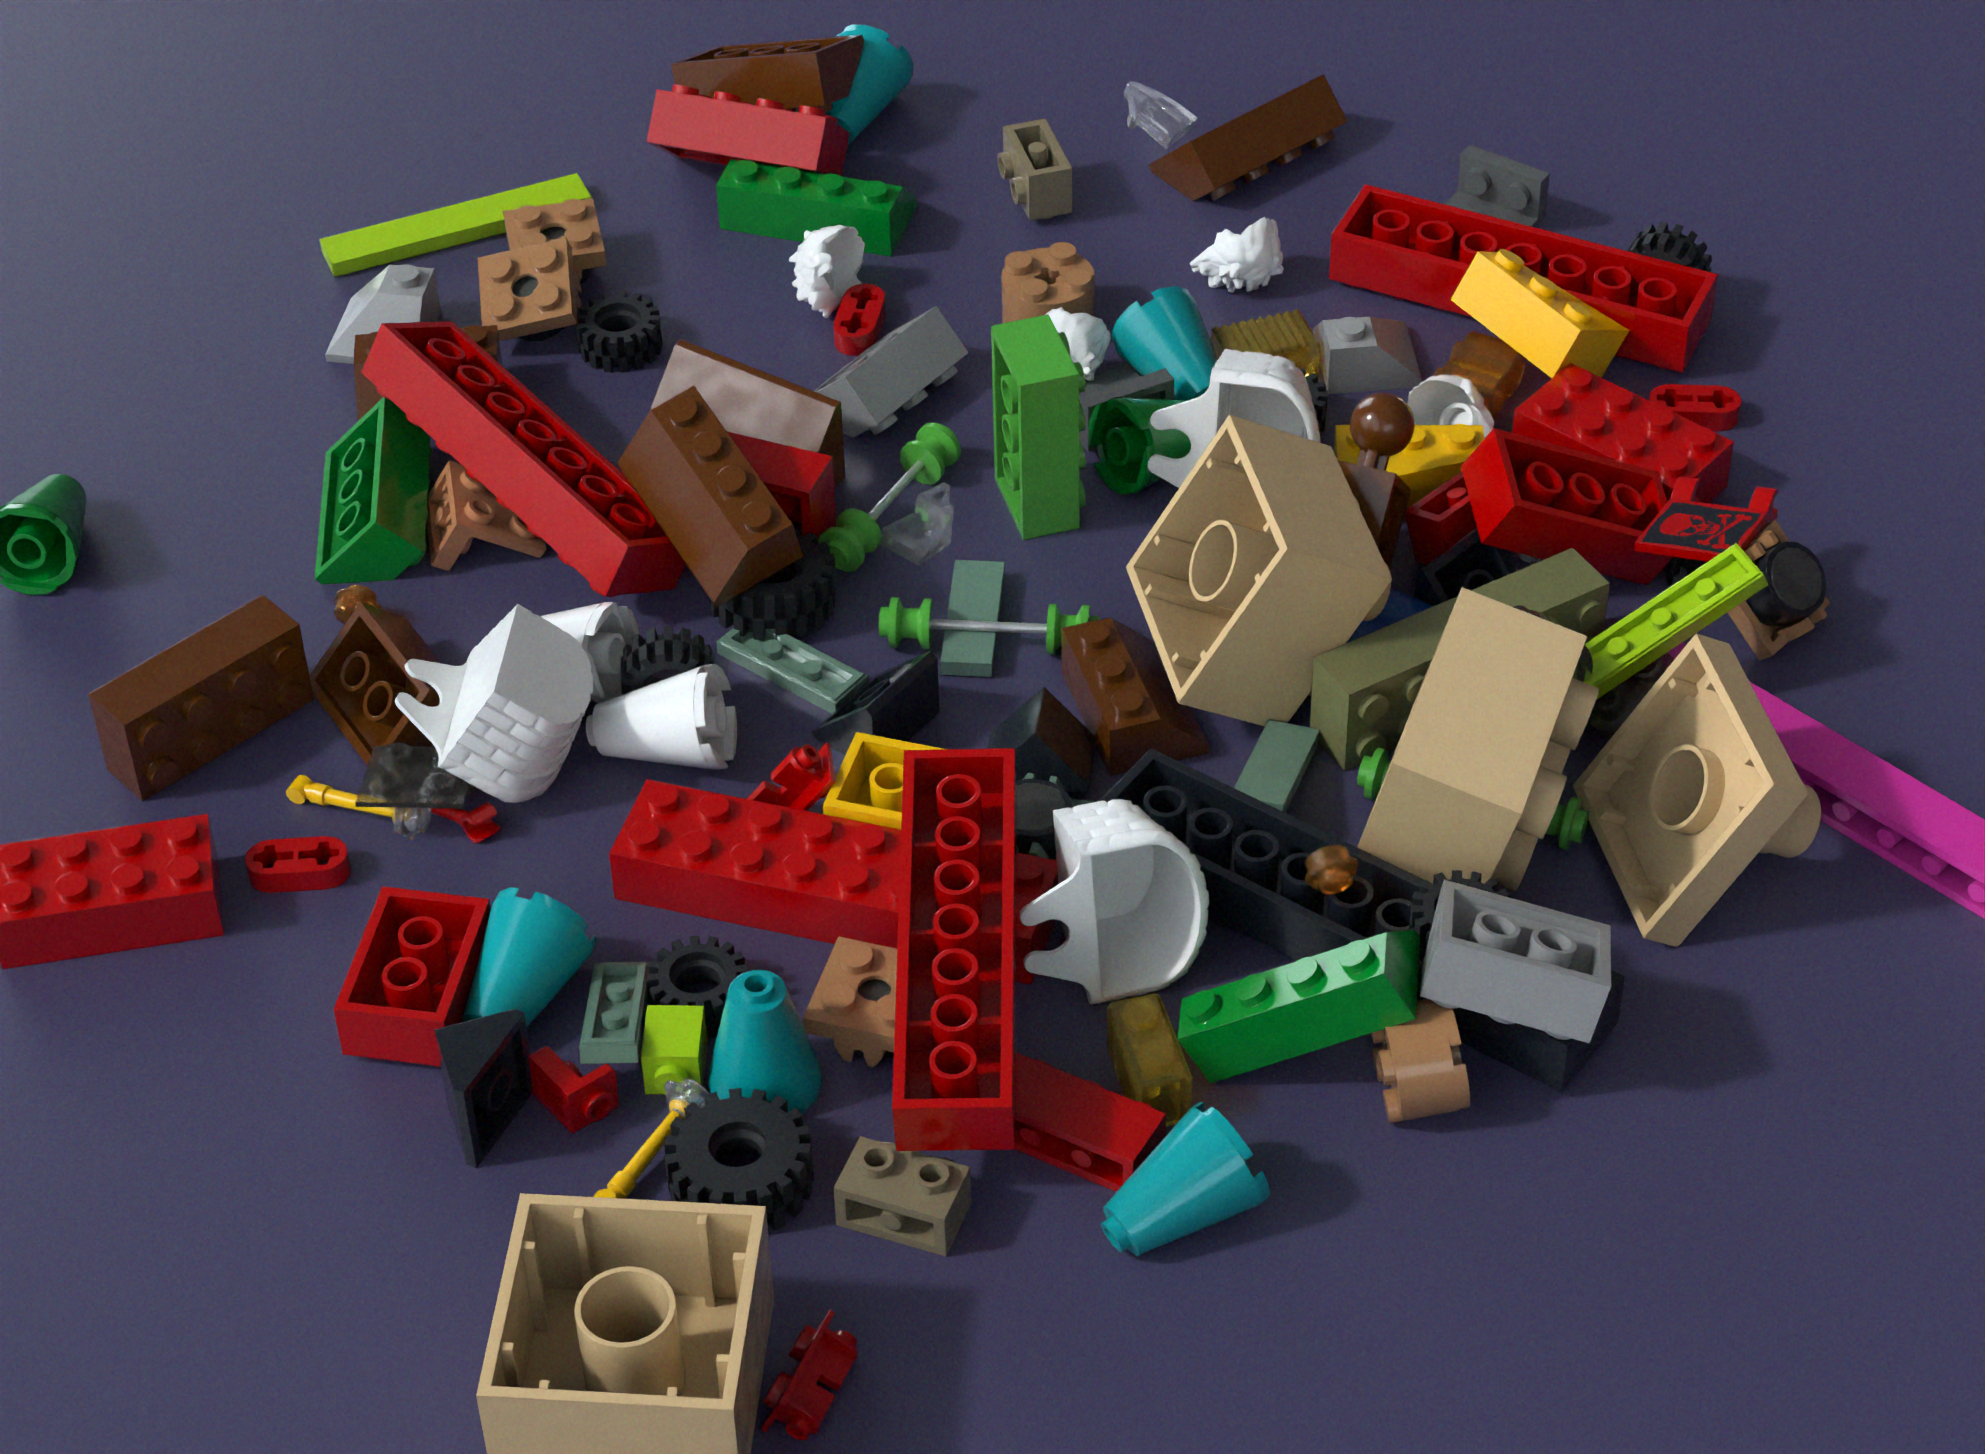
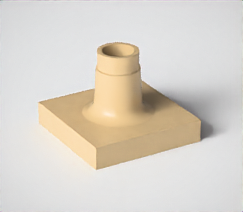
[1573,633,1821,947]

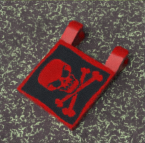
[1635,476,1778,562]

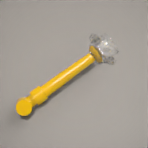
[286,775,431,841]
[594,1079,709,1199]

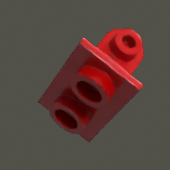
[746,742,836,811]
[760,1310,858,1440]

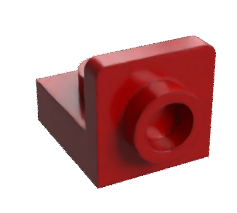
[528,1045,619,1134]

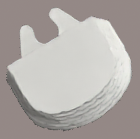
[1148,349,1321,488]
[395,604,593,803]
[1019,799,1209,1005]

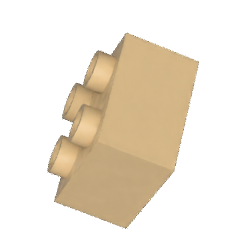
[1126,414,1392,726]
[1357,587,1599,892]
[476,1193,774,1454]

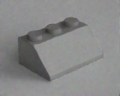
[814,306,968,438]
[1420,880,1611,1043]

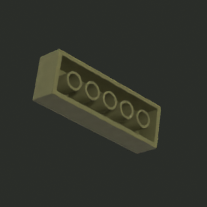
[1310,548,1610,771]

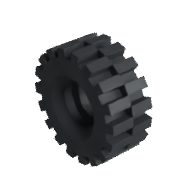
[709,527,835,641]
[664,1088,814,1231]

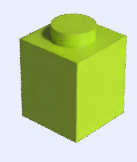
[641,1005,708,1096]

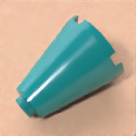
[825,25,914,144]
[1111,286,1217,400]
[462,887,597,1027]
[708,970,822,1114]
[1100,1101,1270,1256]

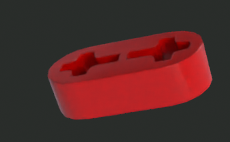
[834,284,886,356]
[1649,384,1741,431]
[244,836,351,893]

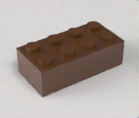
[88,594,314,801]

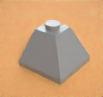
[325,264,441,364]
[1313,317,1422,394]

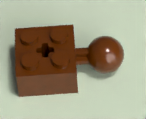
[1338,393,1415,570]

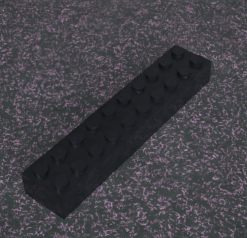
[1100,748,1625,1092]

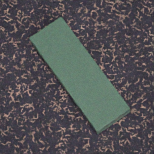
[940,560,1005,677]
[717,627,868,714]
[1234,720,1320,813]
[579,962,650,1064]

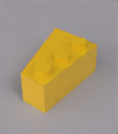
[1451,249,1630,378]
[1334,424,1484,509]

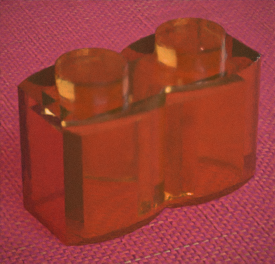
[1433,331,1526,420]

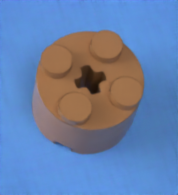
[1001,242,1095,323]
[1371,999,1470,1124]

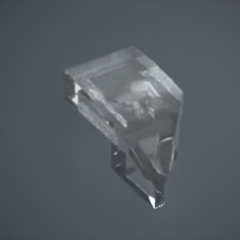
[1123,81,1197,149]
[880,482,954,565]

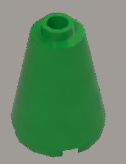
[1088,397,1191,494]
[0,474,87,595]

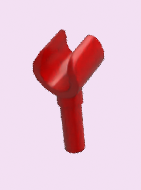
[431,801,501,843]

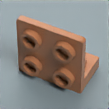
[426,460,546,571]

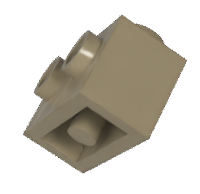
[997,118,1072,221]
[834,1136,971,1257]

